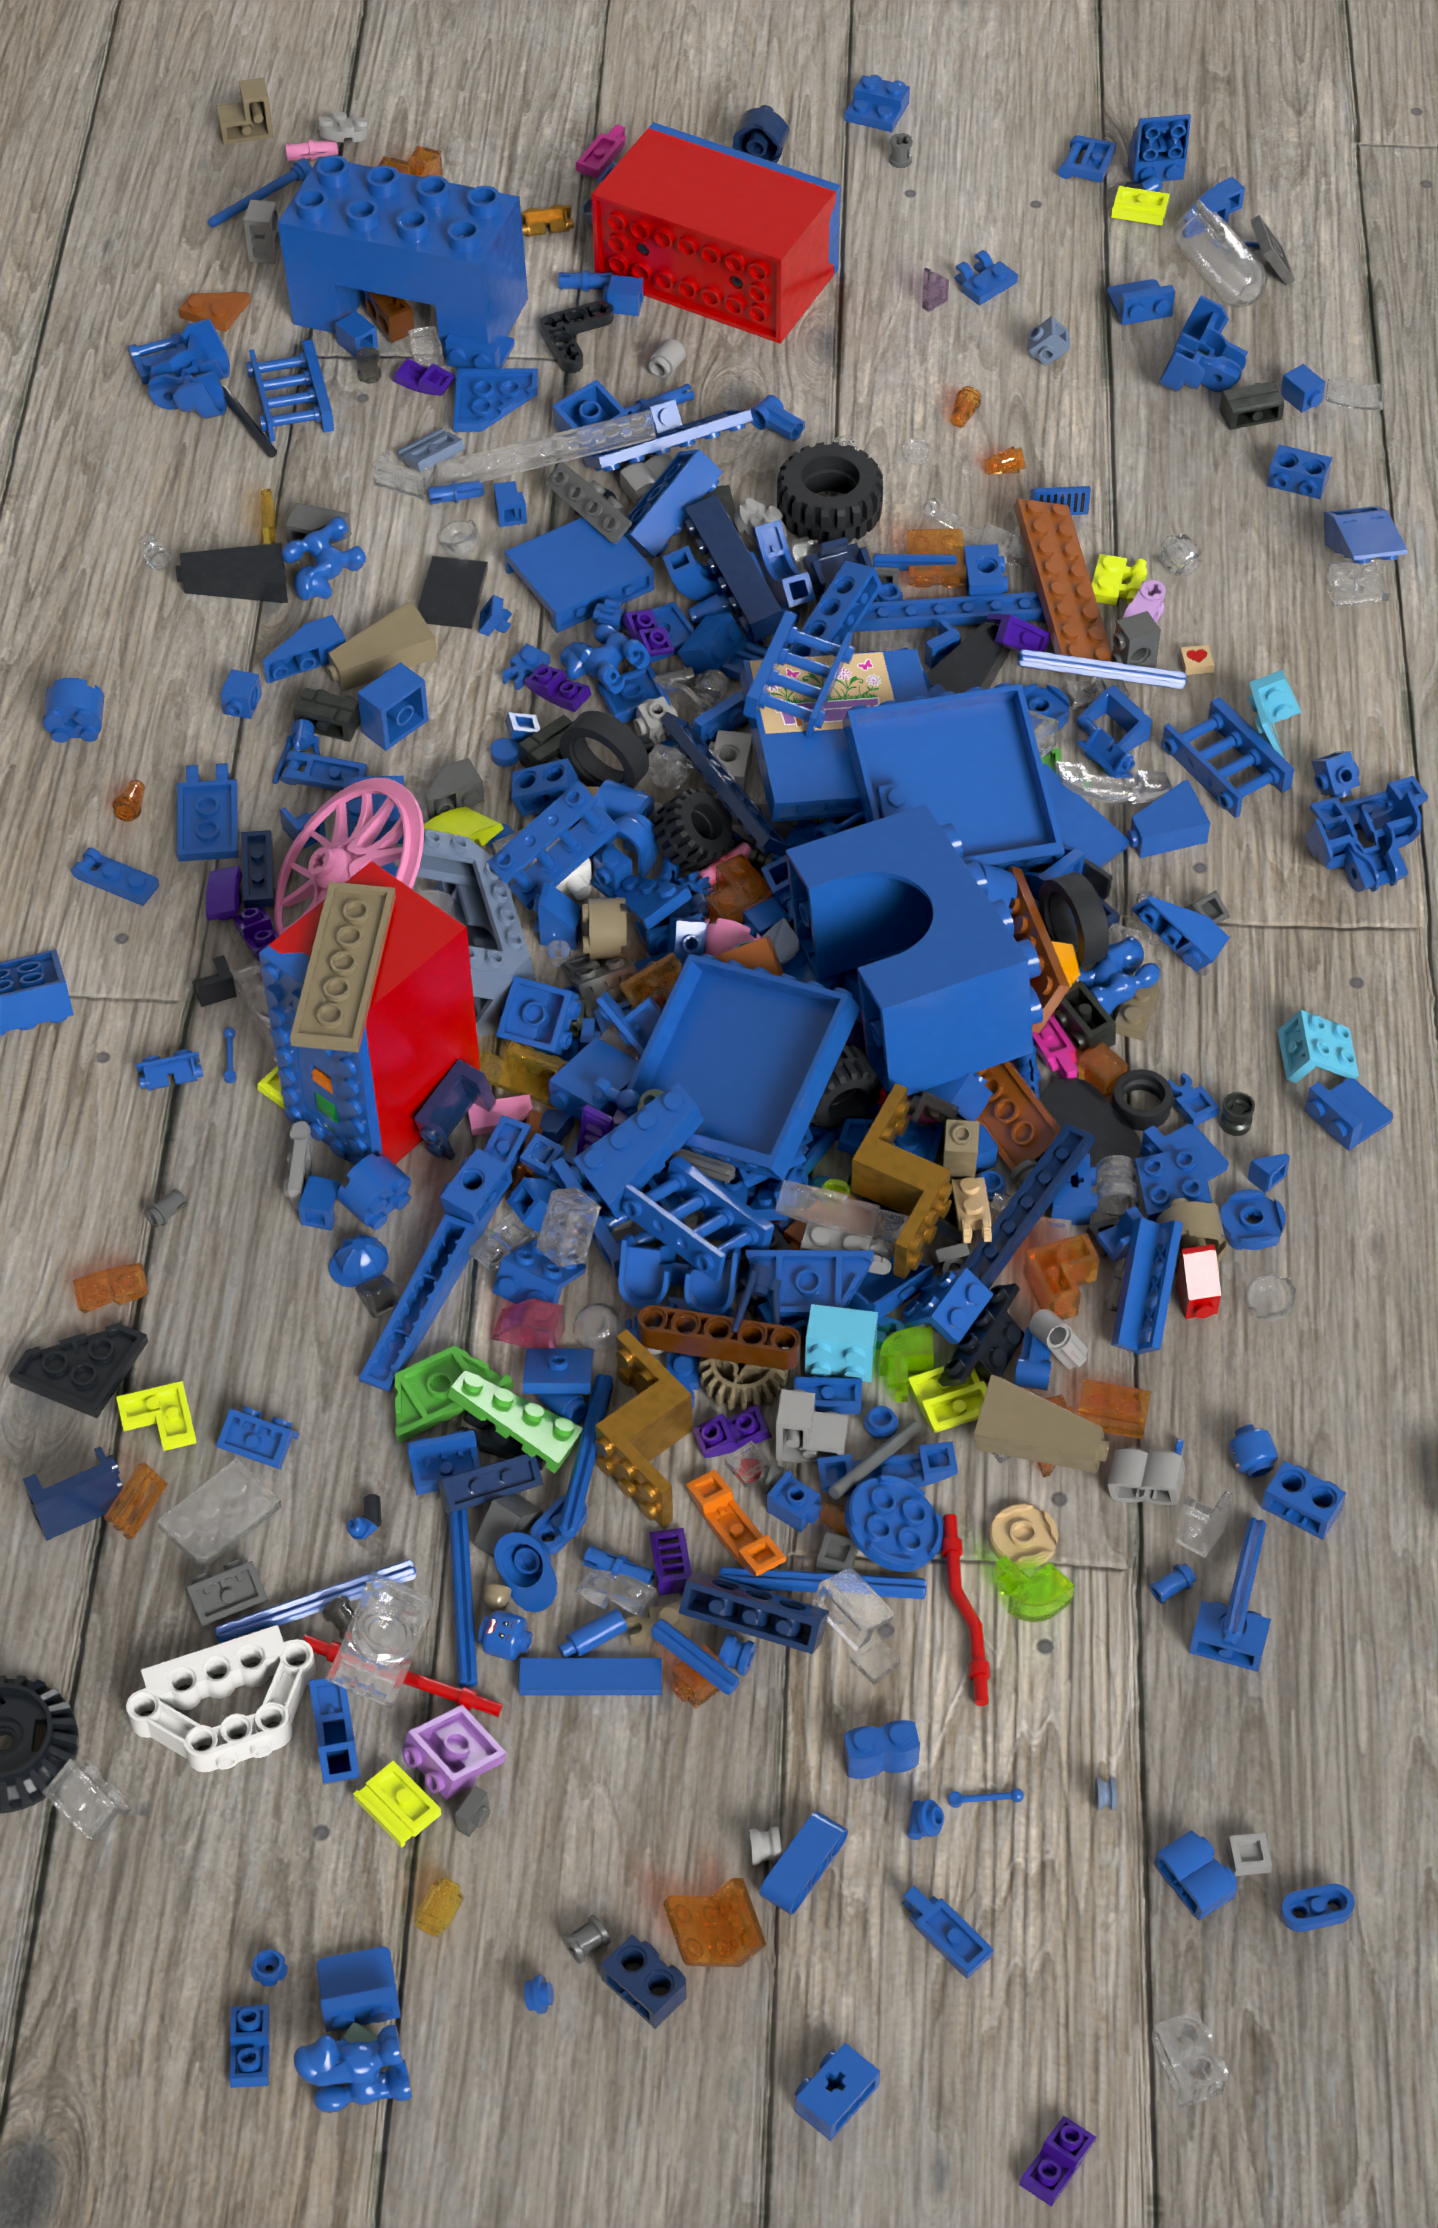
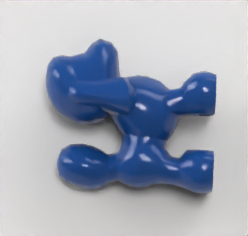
[281,516,366,601]
[560,624,650,694]
[1075,936,1161,1015]
[294,2025,412,2113]

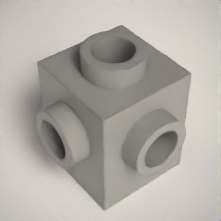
[634,696,678,745]

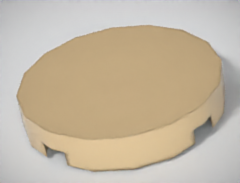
[989,1503,1058,1569]

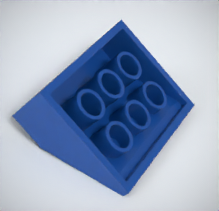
[0,949,74,1036]

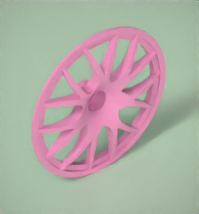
[274,778,424,936]

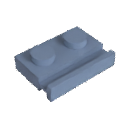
[397,428,465,472]

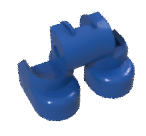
[1159,295,1248,392]
[148,319,230,419]
[571,779,659,878]
[1304,791,1421,892]
[618,1234,741,1315]

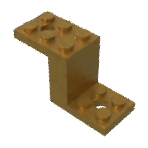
[851,1083,953,1279]
[595,1329,692,1529]

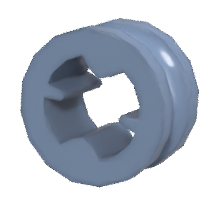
[1095,1777,1117,1810]

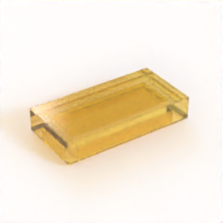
[261,489,276,544]

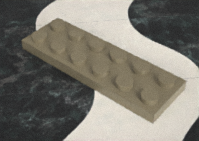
[290,882,396,1053]

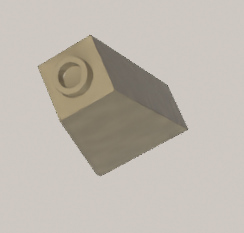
[327,601,437,692]
[943,1119,980,1184]
[974,1375,1109,1473]

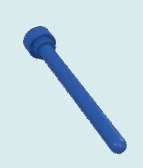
[208,158,312,227]

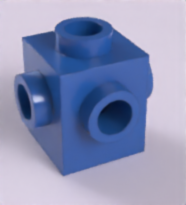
[1311,751,1361,798]

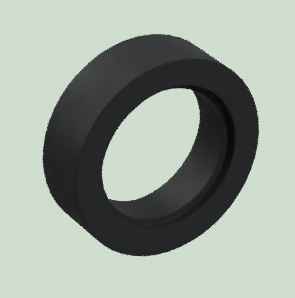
[560,711,649,789]
[1038,872,1109,968]

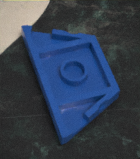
[746,1250,874,1317]

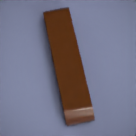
[638,1305,800,1370]

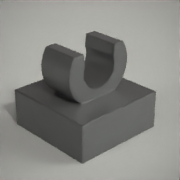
[929,1243,970,1275]

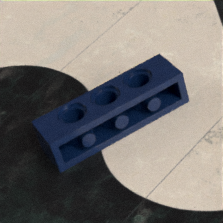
[679,1571,829,1654]

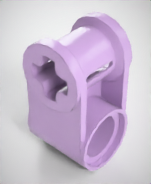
[1123,580,1166,623]

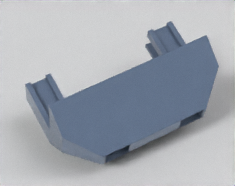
[401,829,536,1037]

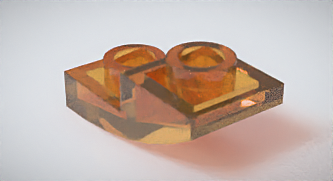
[73,1263,149,1313]

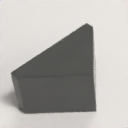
[474,1493,543,1558]

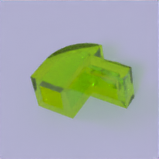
[880,1327,934,1403]
[993,1555,1075,1622]

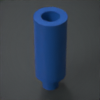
[558,1608,628,1658]

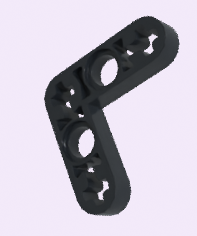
[540,300,614,373]

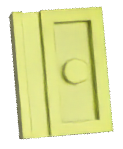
[1111,186,1170,226]
[353,1760,442,1848]

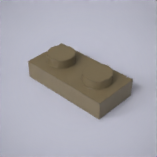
[1115,985,1161,1041]

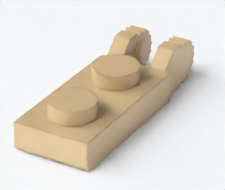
[952,1177,992,1243]

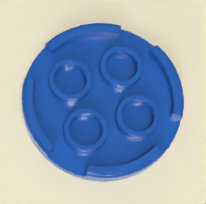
[845,1475,944,1572]

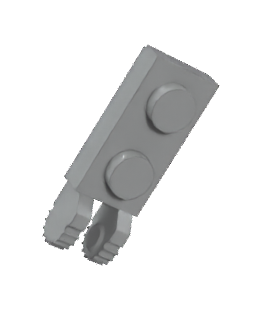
[284,1121,315,1210]
[800,1222,895,1275]

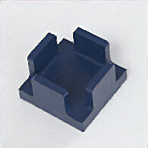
[802,537,873,603]

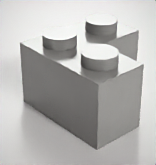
[776,1389,849,1465]

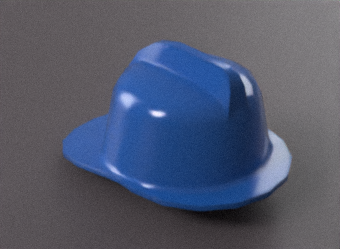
[494,1532,558,1612]

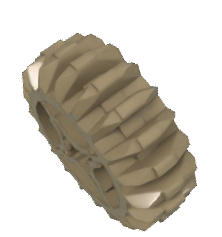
[698,1337,789,1412]

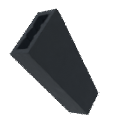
[175,543,288,603]
[926,622,1011,694]

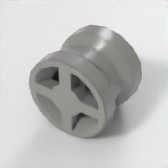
[749,1826,782,1866]

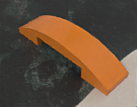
[686,1469,786,1577]

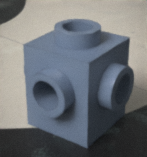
[1027,316,1070,366]

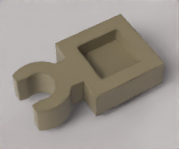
[625,1601,691,1646]

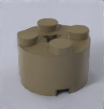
[582,897,627,960]
[1156,1198,1227,1271]

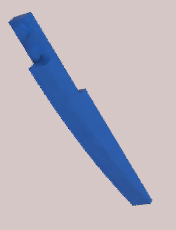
[359,1115,532,1392]

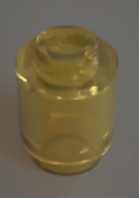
[414,1878,464,1937]

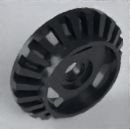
[0,1675,79,1814]

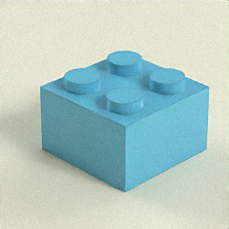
[805,1304,878,1382]

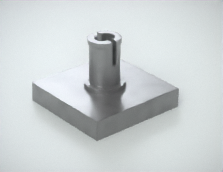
[1241,215,1295,286]

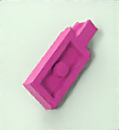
[576,124,626,179]
[1032,1014,1078,1078]

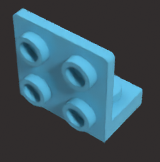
[1248,670,1302,757]
[1277,1010,1359,1083]

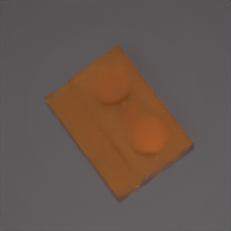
[1078,1379,1151,1439]

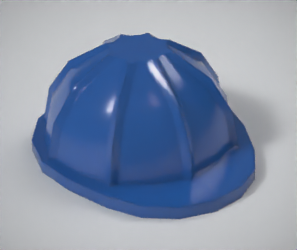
[329,1233,389,1287]

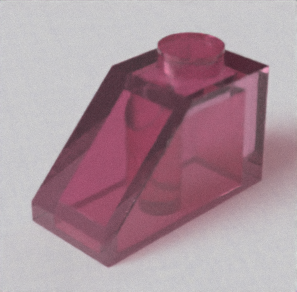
[492,1298,565,1348]

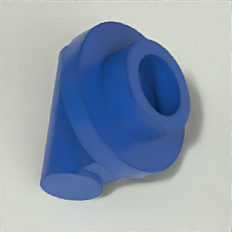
[907,1799,944,1840]

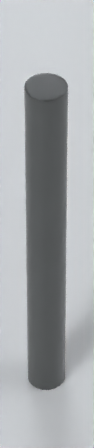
[829,1420,922,1499]

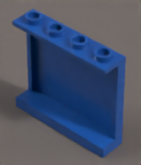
[504,517,654,633]

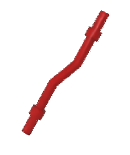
[942,1514,990,1706]
[303,1635,503,1717]

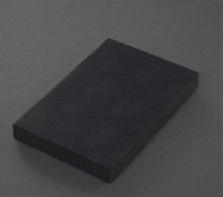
[417,556,488,629]

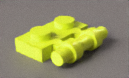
[1092,554,1148,606]

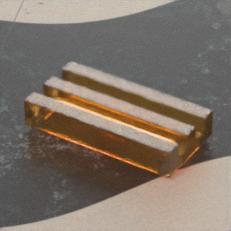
[104,1463,168,1539]

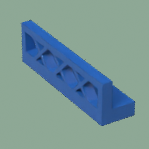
[1111,1217,1183,1354]

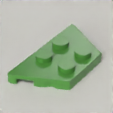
[395,1345,514,1443]

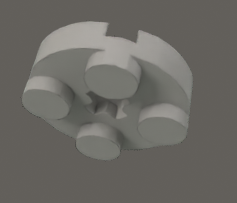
[317,111,368,142]
[734,498,787,546]

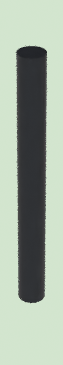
[222,386,277,458]

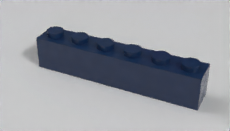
[685,494,783,642]

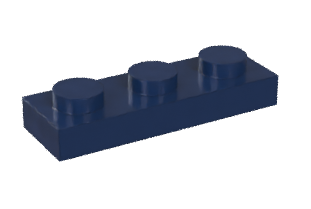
[241,830,275,908]
[437,1453,543,1513]

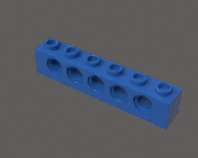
[789,561,883,656]

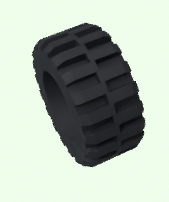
[777,442,883,545]

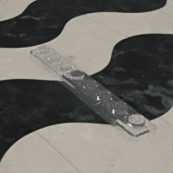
[436,410,657,486]

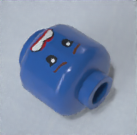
[1228,1424,1278,1478]
[478,1610,533,1661]

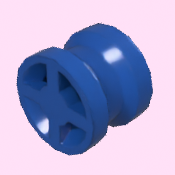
[718,1634,756,1676]

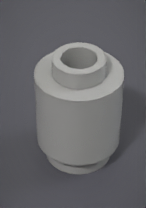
[649,339,686,378]

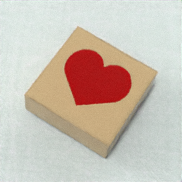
[1180,645,1215,675]

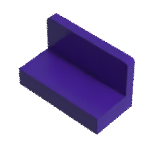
[987,614,1050,653]

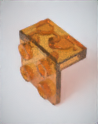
[907,528,966,588]
[663,1878,767,1967]

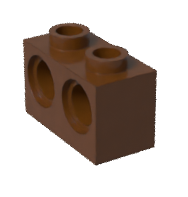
[364,291,415,343]

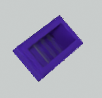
[576,1105,614,1156]
[649,1528,692,1595]

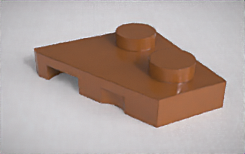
[178,292,251,332]

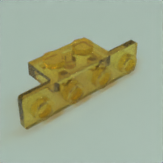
[479,1042,568,1108]

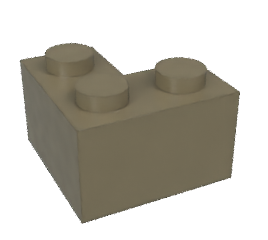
[216,77,274,145]

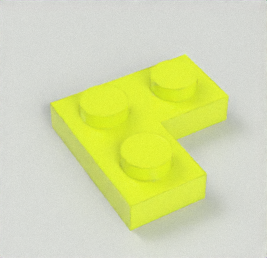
[116,1381,197,1451]

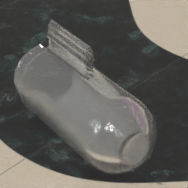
[1173,199,1268,308]

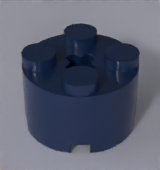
[732,105,790,163]

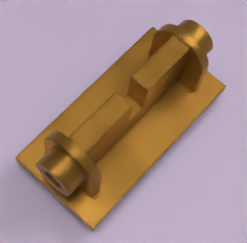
[521,204,574,237]

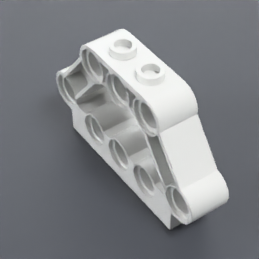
[126,1625,317,1773]

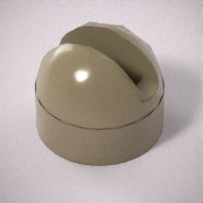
[483,1584,512,1612]

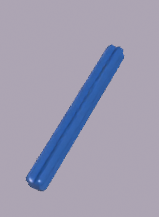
[1221,1517,1266,1644]

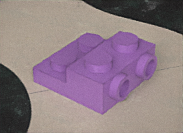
[402,1704,507,1800]

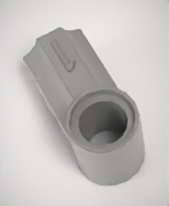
[1029,1309,1089,1370]

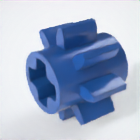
[593,599,627,631]
[678,871,715,906]

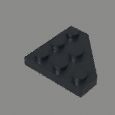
[9,1323,148,1418]

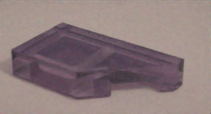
[922,268,949,312]

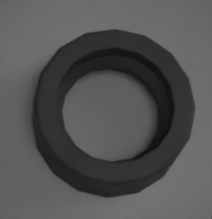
[1111,1069,1173,1131]

